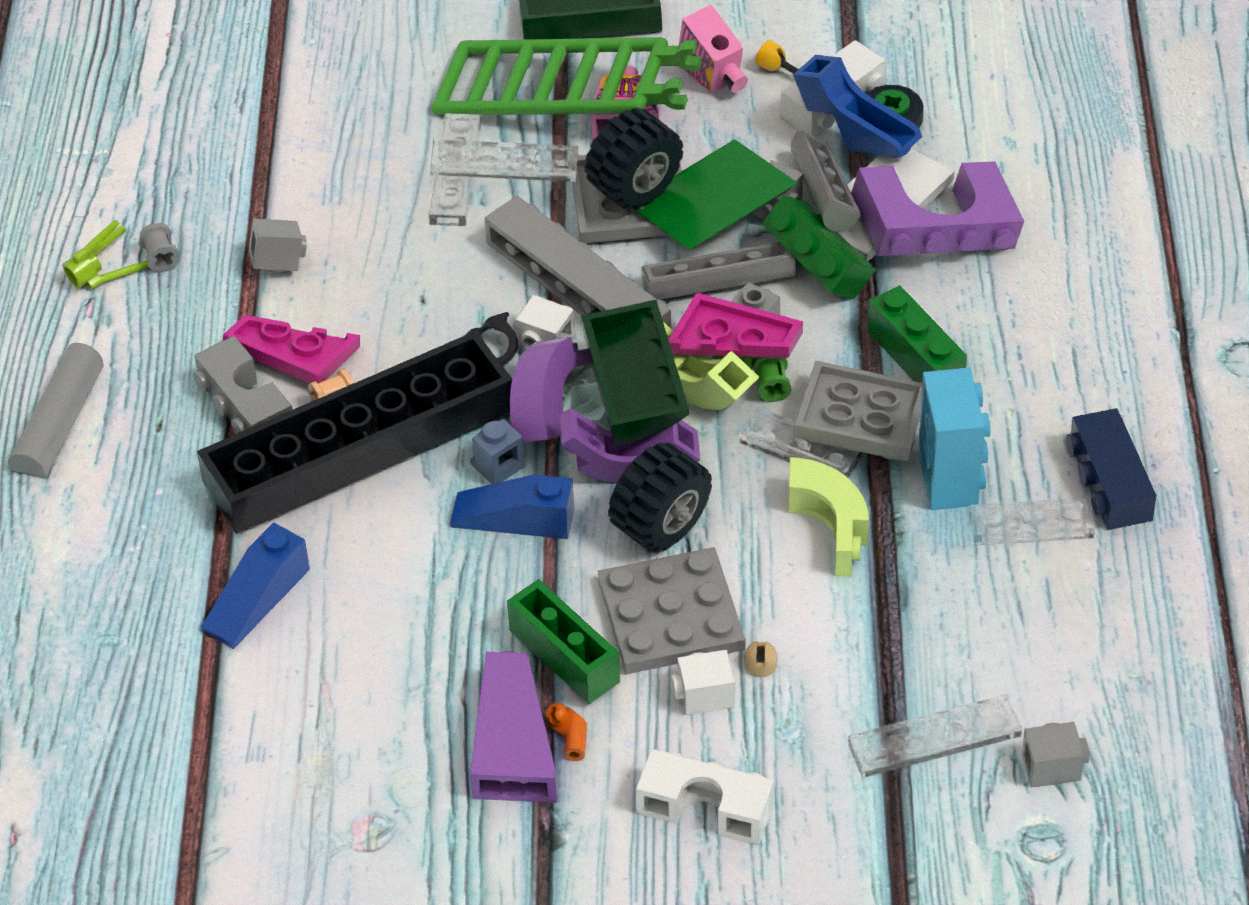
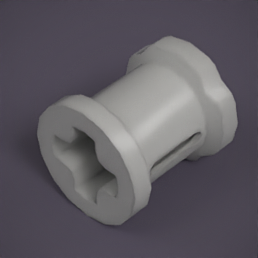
[139,223,180,272]

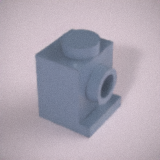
[470,419,525,484]

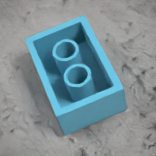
[918,367,990,510]

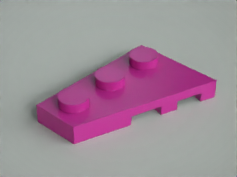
[668,293,803,358]
[223,315,360,384]

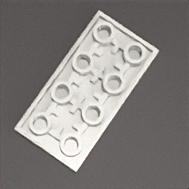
[817,149,954,261]

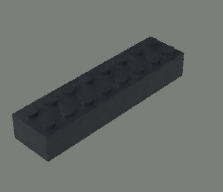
[197,331,512,534]

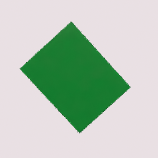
[635,139,798,250]

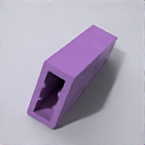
[470,651,558,803]

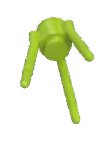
[62,220,149,290]

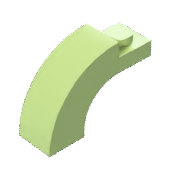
[663,322,759,410]
[789,457,869,577]

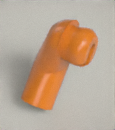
[545,703,587,761]

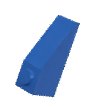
[450,474,574,539]
[201,522,310,649]

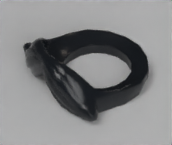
[465,312,518,366]

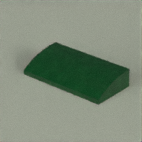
[519,0,662,39]
[581,300,690,447]

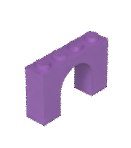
[851,161,1025,256]

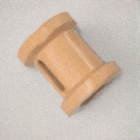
[308,368,354,401]

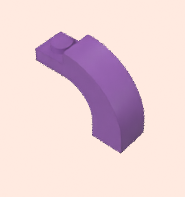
[510,337,591,442]
[560,408,700,483]

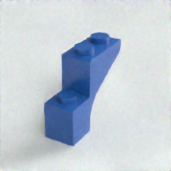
[793,55,922,158]

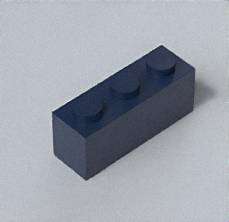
[1066,408,1157,530]

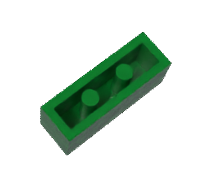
[762,195,876,299]
[867,285,967,382]
[507,579,620,704]

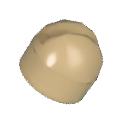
[744,641,777,677]

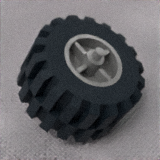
[584,108,683,210]
[608,442,712,553]

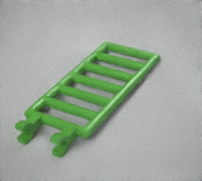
[431,37,702,115]

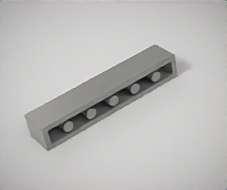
[484,195,671,328]

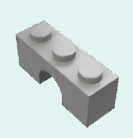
[193,336,292,434]

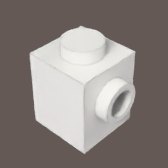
[513,295,575,349]
[671,649,735,715]

